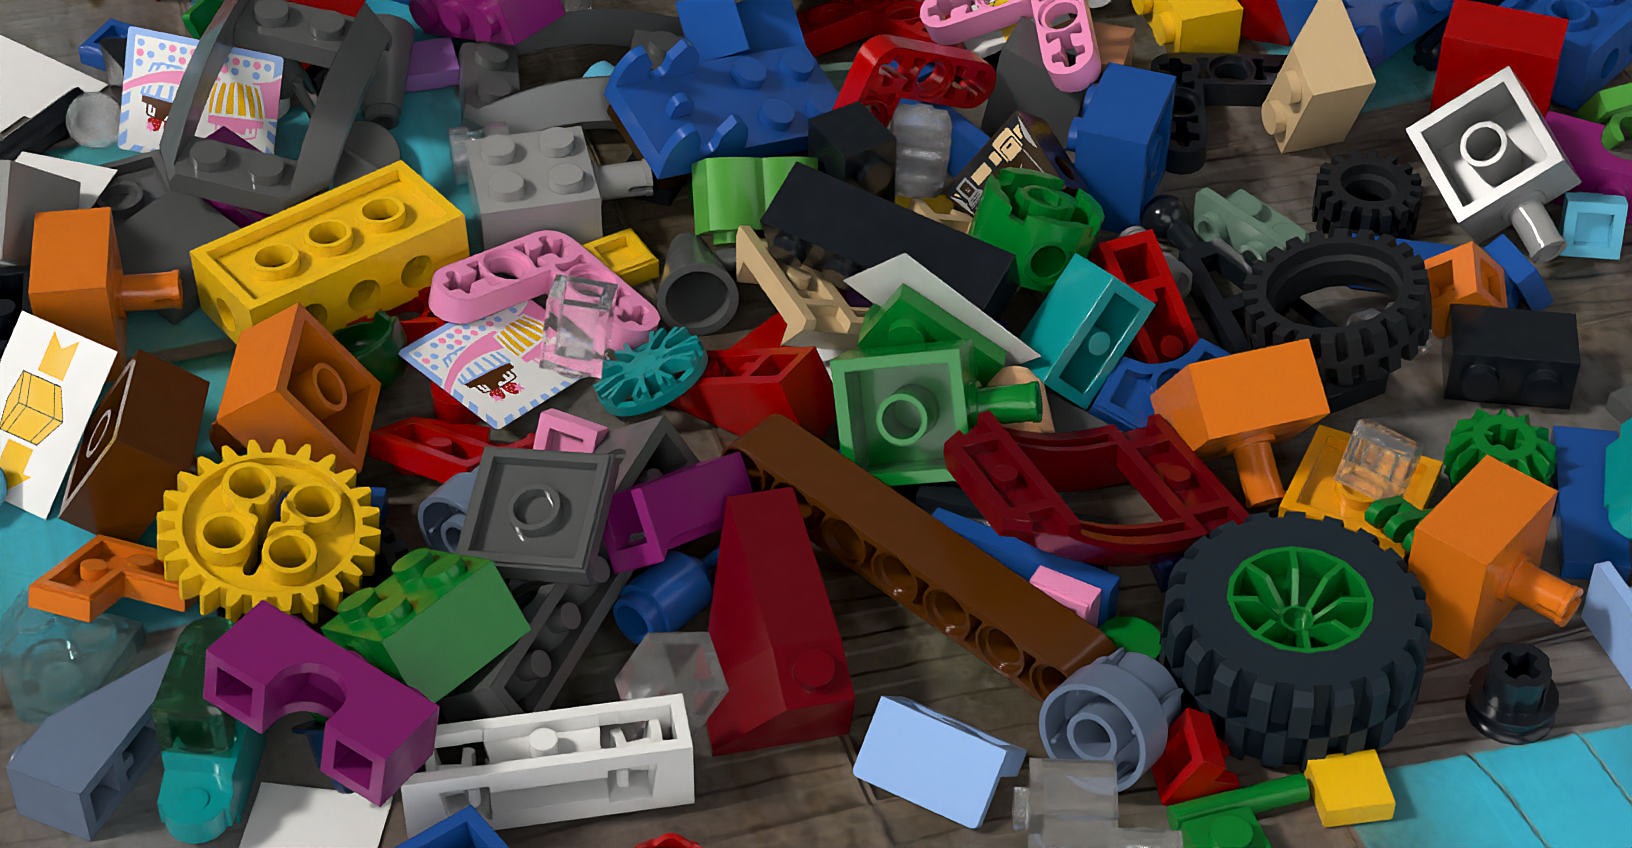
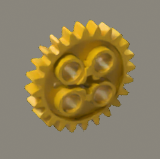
[157,439,381,627]

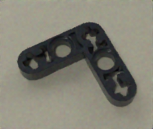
[1150,52,1288,175]

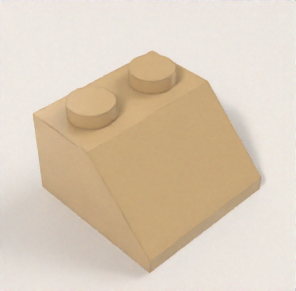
[1261,0,1376,154]

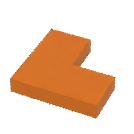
[28,534,200,623]

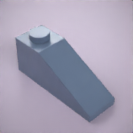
[6,643,198,841]

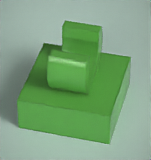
[1574,82,1632,150]

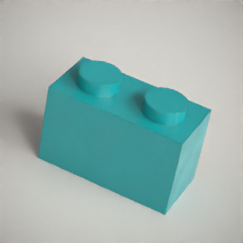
[1018,253,1156,410]

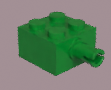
[830,339,1043,486]
[308,548,532,724]

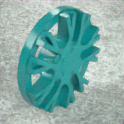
[593,326,708,416]

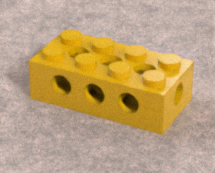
[189,160,470,345]

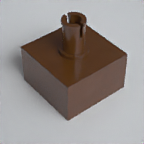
[58,349,210,543]

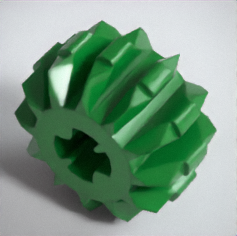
[1443,407,1557,490]

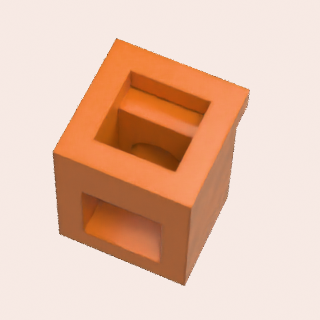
[1424,241,1508,338]

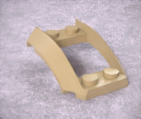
[736,198,1022,350]

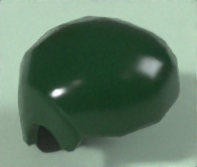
[332,310,409,392]

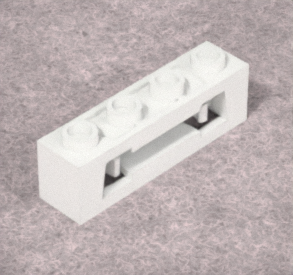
[401,693,695,840]

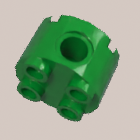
[968,167,1105,296]

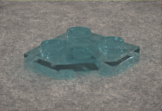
[0,589,147,726]

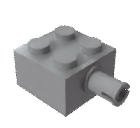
[1405,66,1582,264]
[465,126,653,252]

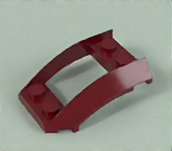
[944,411,1250,567]

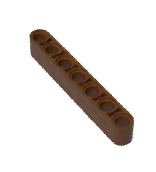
[721,414,1117,703]

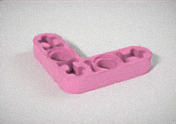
[920,0,1101,93]
[428,230,660,351]

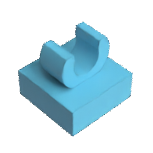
[1559,192,1628,260]

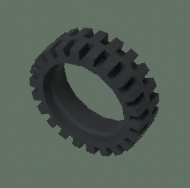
[1242,228,1432,387]

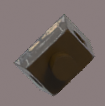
[943,110,1089,218]

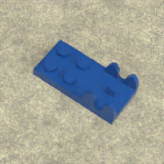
[604,38,839,179]

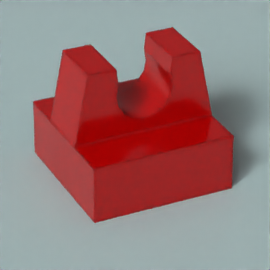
[1151,707,1240,807]

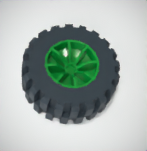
[1159,511,1432,772]

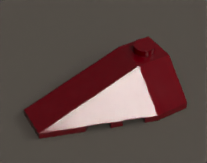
[699,486,856,757]

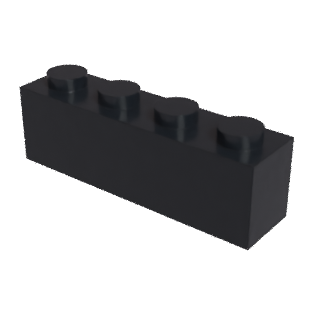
[760,161,1020,323]

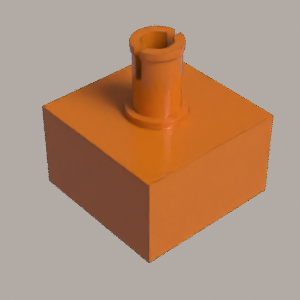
[28,207,183,383]
[209,302,381,474]
[1150,338,1330,509]
[1407,454,1583,660]

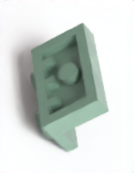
[1192,187,1310,264]

